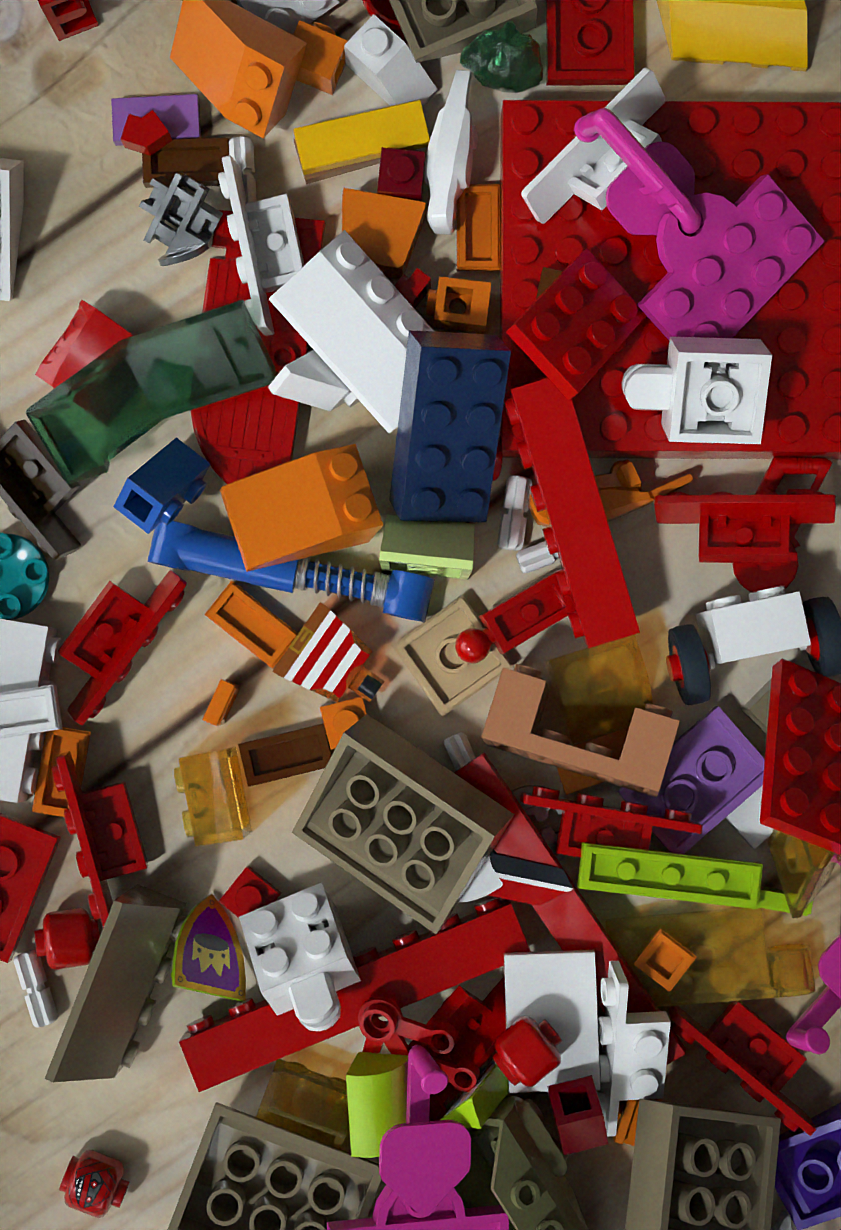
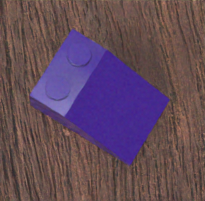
[775,1102,841,1230]

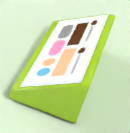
[441,1060,509,1129]

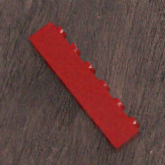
[504,376,640,648]

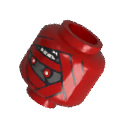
[59,1150,130,1218]

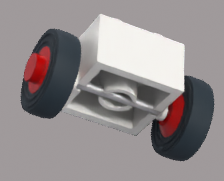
[666,586,841,705]

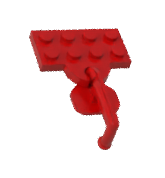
[760,658,841,855]

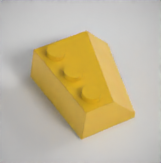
[656,0,808,72]

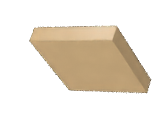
[392,595,513,717]

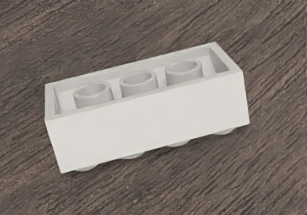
[269,230,434,433]

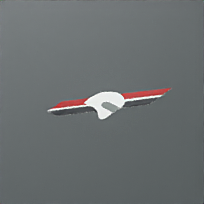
[459,851,573,906]

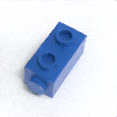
[113,437,211,534]

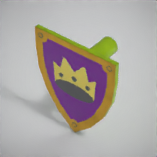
[171,894,246,1002]

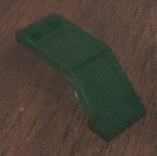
[26,300,278,485]

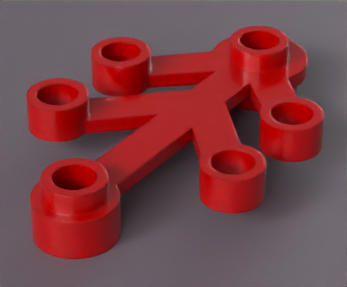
[358,997,480,1129]

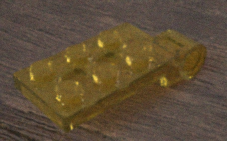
[605,907,815,1007]

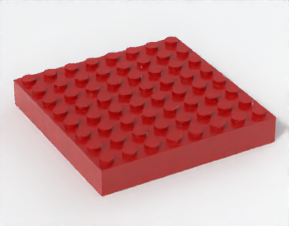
[499,100,841,460]

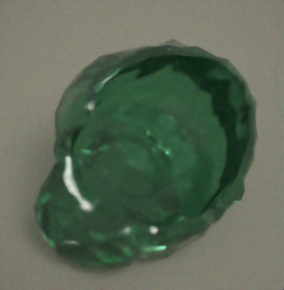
[460,21,543,93]

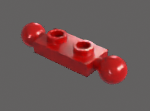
[455,572,575,663]

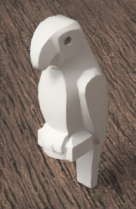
[424,70,479,235]

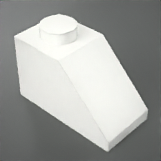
[344,14,437,108]
[268,350,360,411]

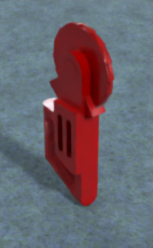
[733,457,833,593]

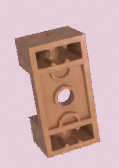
[481,664,680,798]

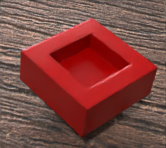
[394,268,431,309]
[219,866,282,918]

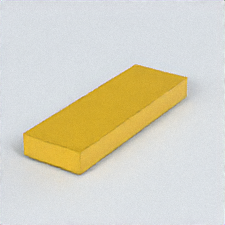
[293,100,430,175]

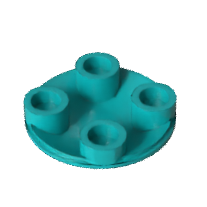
[0,533,50,620]

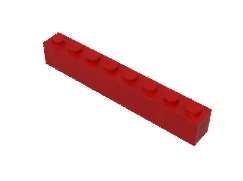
[179,897,531,1092]

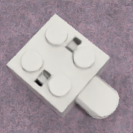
[622,337,772,444]
[239,882,361,1032]

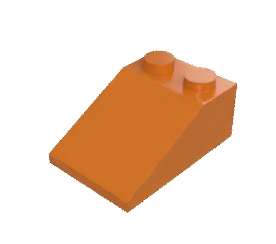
[170,0,307,139]
[220,444,383,572]

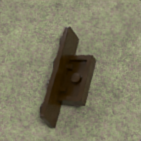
[0,419,81,560]

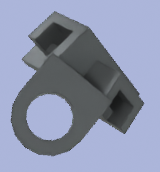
[139,171,223,266]

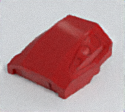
[35,300,155,427]

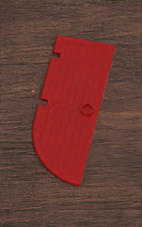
[190,210,326,484]

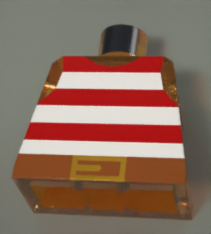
[272,602,385,703]

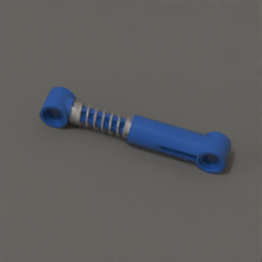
[147,521,435,622]

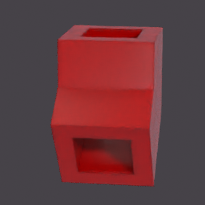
[120,110,173,156]

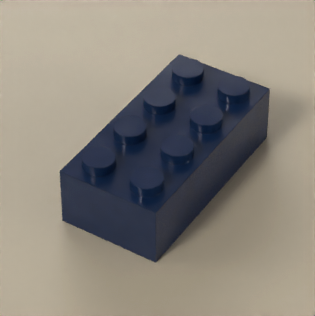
[389,330,511,522]

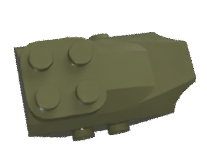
[454,1096,589,1230]

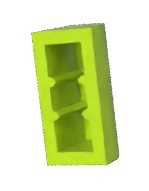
[346,1052,408,1158]

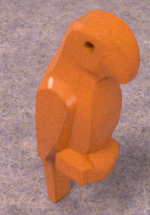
[528,459,693,527]

